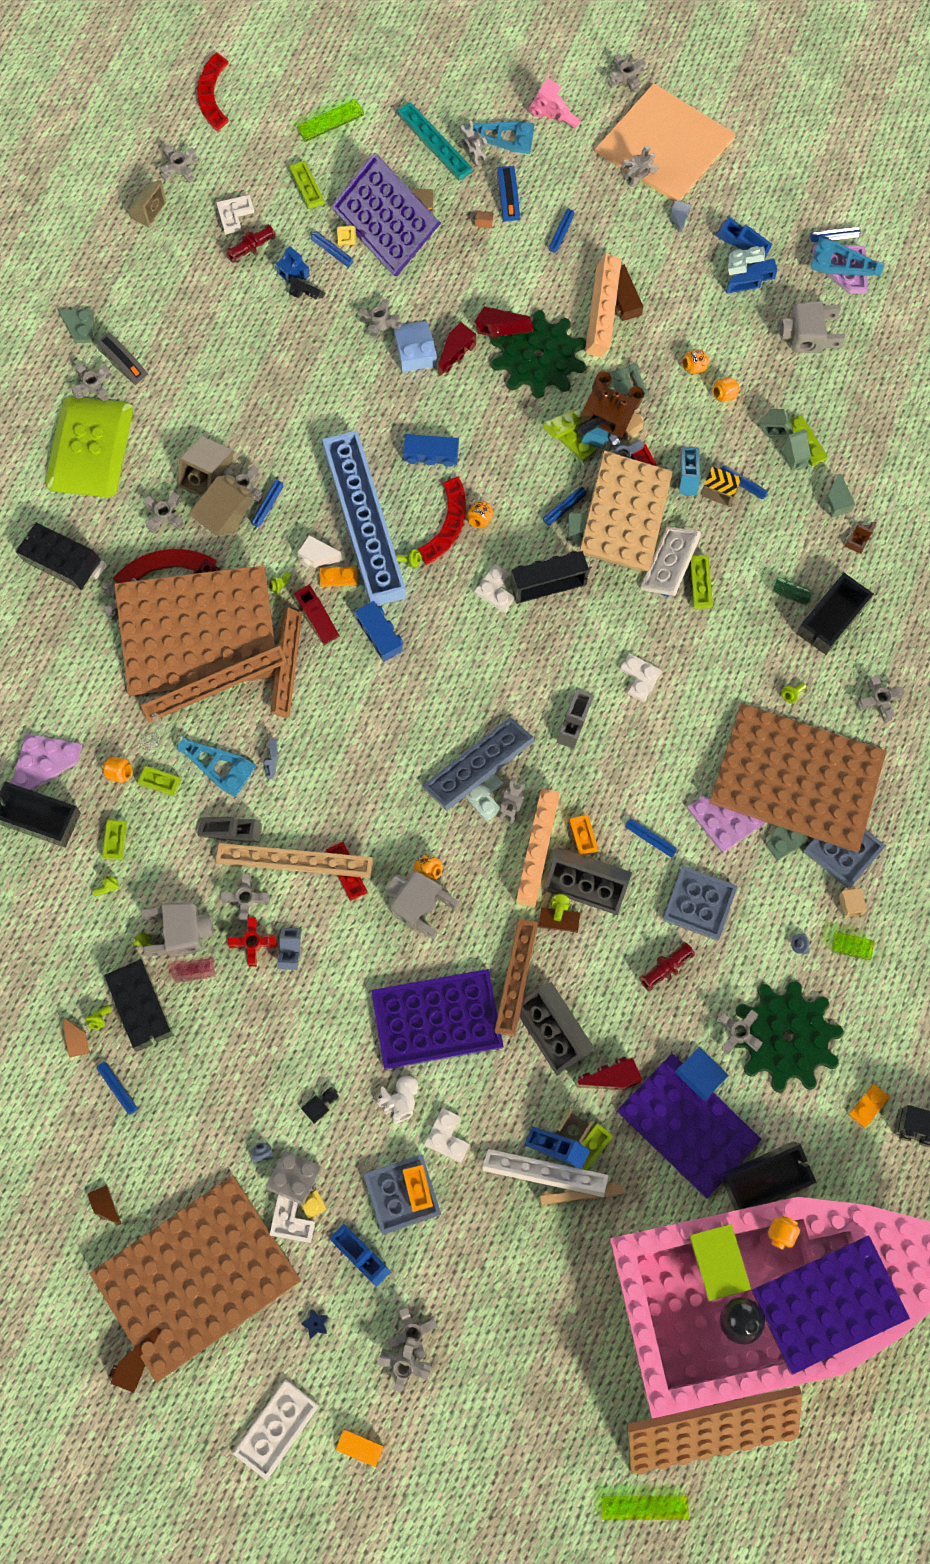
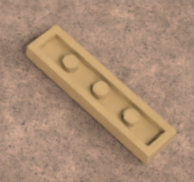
[539,1182,624,1206]

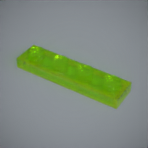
[297,99,364,142]
[601,1496,689,1520]

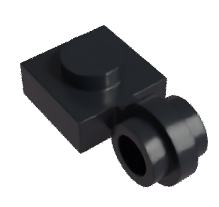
[301,1087,339,1124]

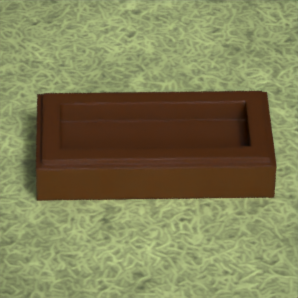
[539,907,580,933]

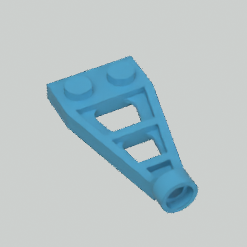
[466,121,535,154]
[810,237,885,277]
[177,737,256,798]

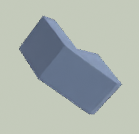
[277,928,302,970]

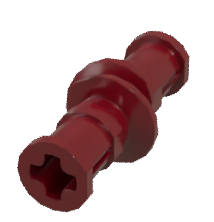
[225,224,276,263]
[639,942,695,991]

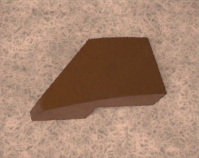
[845,522,877,554]
[88,1185,122,1225]

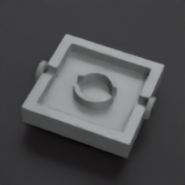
[266,1151,322,1205]

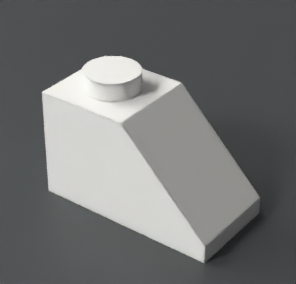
[298,536,342,568]

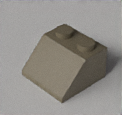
[128,180,167,227]

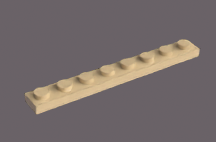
[216,843,373,878]

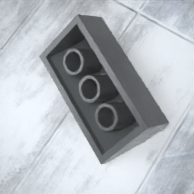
[544,847,632,915]
[520,982,595,1075]

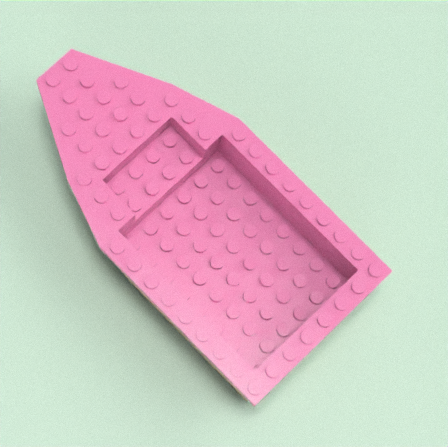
[610,1197,930,1418]

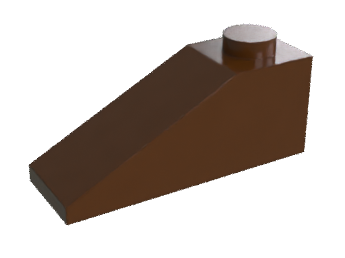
[615,264,644,321]
[108,1328,161,1393]

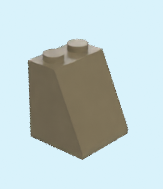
[177,436,233,497]
[189,475,254,536]

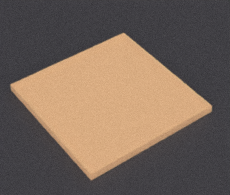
[595,83,735,202]

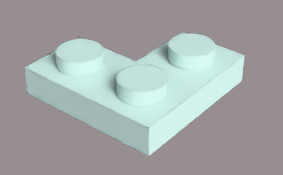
[728,246,765,275]
[464,774,503,822]

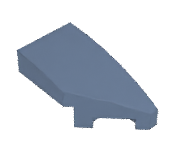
[670,200,691,232]
[264,738,278,779]

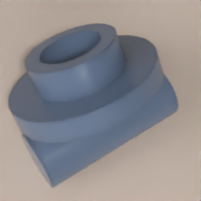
[791,934,810,955]
[251,1143,274,1163]

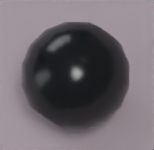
[719,1297,765,1344]

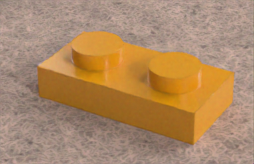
[320,566,358,587]
[569,814,598,856]
[848,1084,890,1128]
[403,1165,433,1212]

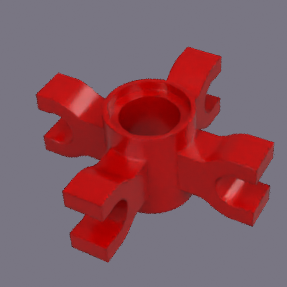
[228,917,277,967]

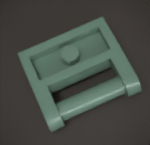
[608,363,649,398]

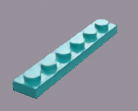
[397,102,473,181]

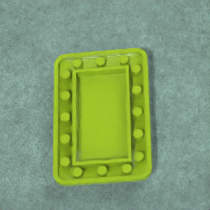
[46,396,133,498]

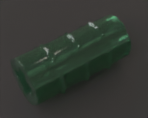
[772,577,813,606]

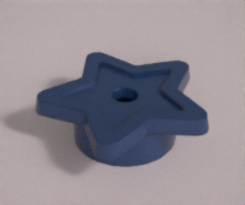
[301,1310,328,1338]

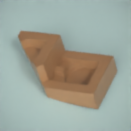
[63,1018,90,1058]

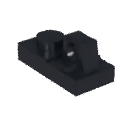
[288,276,326,300]

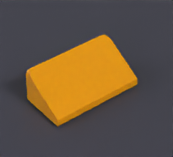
[336,1429,384,1467]

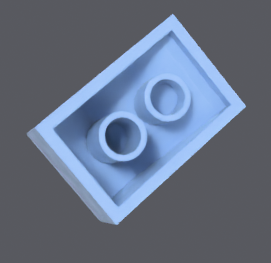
[393,321,437,372]

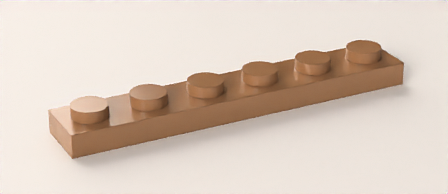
[270,607,302,718]
[495,919,538,1037]

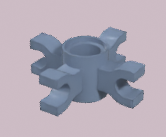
[609,434,643,459]

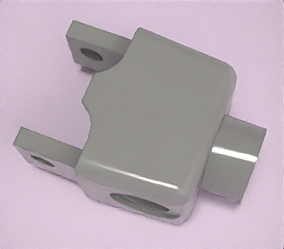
[779,301,845,353]
[385,871,459,941]
[141,902,214,958]

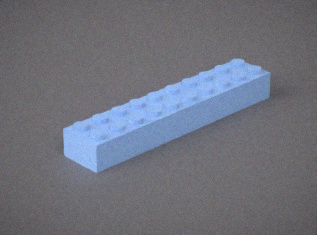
[322,431,406,606]

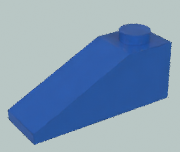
[524,1126,590,1169]

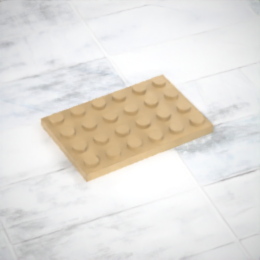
[579,451,673,573]

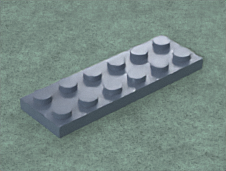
[422,717,535,811]

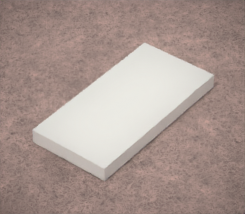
[641,526,701,596]
[232,1379,320,1481]

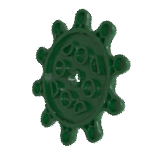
[490,310,587,399]
[735,981,844,1093]

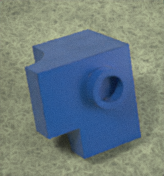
[276,246,310,283]

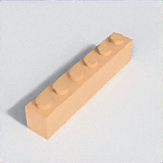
[585,253,621,357]
[516,788,560,907]

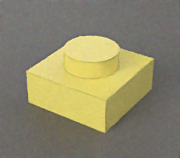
[337,226,356,245]
[301,1190,327,1219]

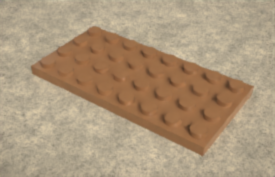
[627,1386,802,1474]

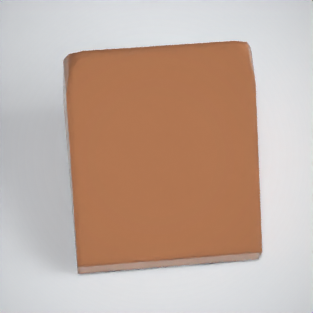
[475,211,494,228]

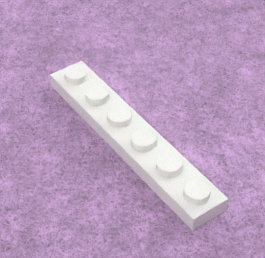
[483,1149,609,1197]

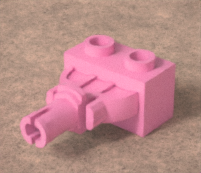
[528,78,581,129]

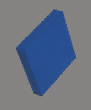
[675,1047,729,1101]

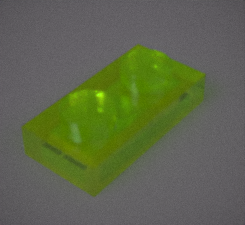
[831,931,875,961]

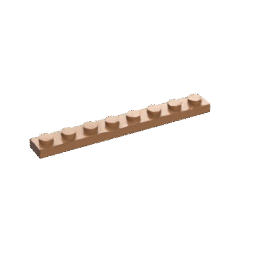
[140,645,288,723]

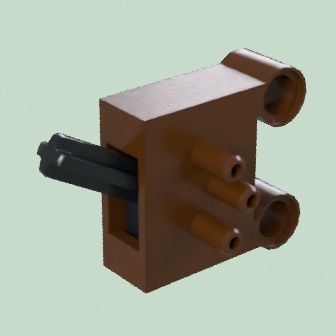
[577,371,645,438]

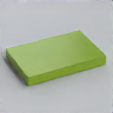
[689,1224,751,1301]

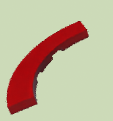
[197,52,229,131]
[418,476,466,565]
[113,549,217,583]

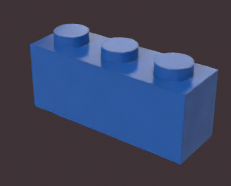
[403,434,459,467]
[355,601,404,662]

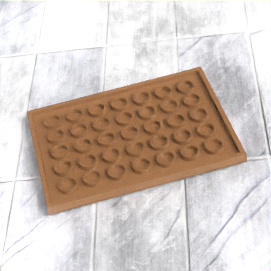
[114,565,276,696]
[709,703,886,853]
[89,1175,301,1383]

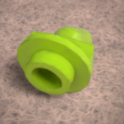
[396,549,422,568]
[268,572,291,594]
[781,682,807,704]
[92,875,120,896]
[551,894,570,921]
[133,932,156,949]
[85,1004,112,1030]

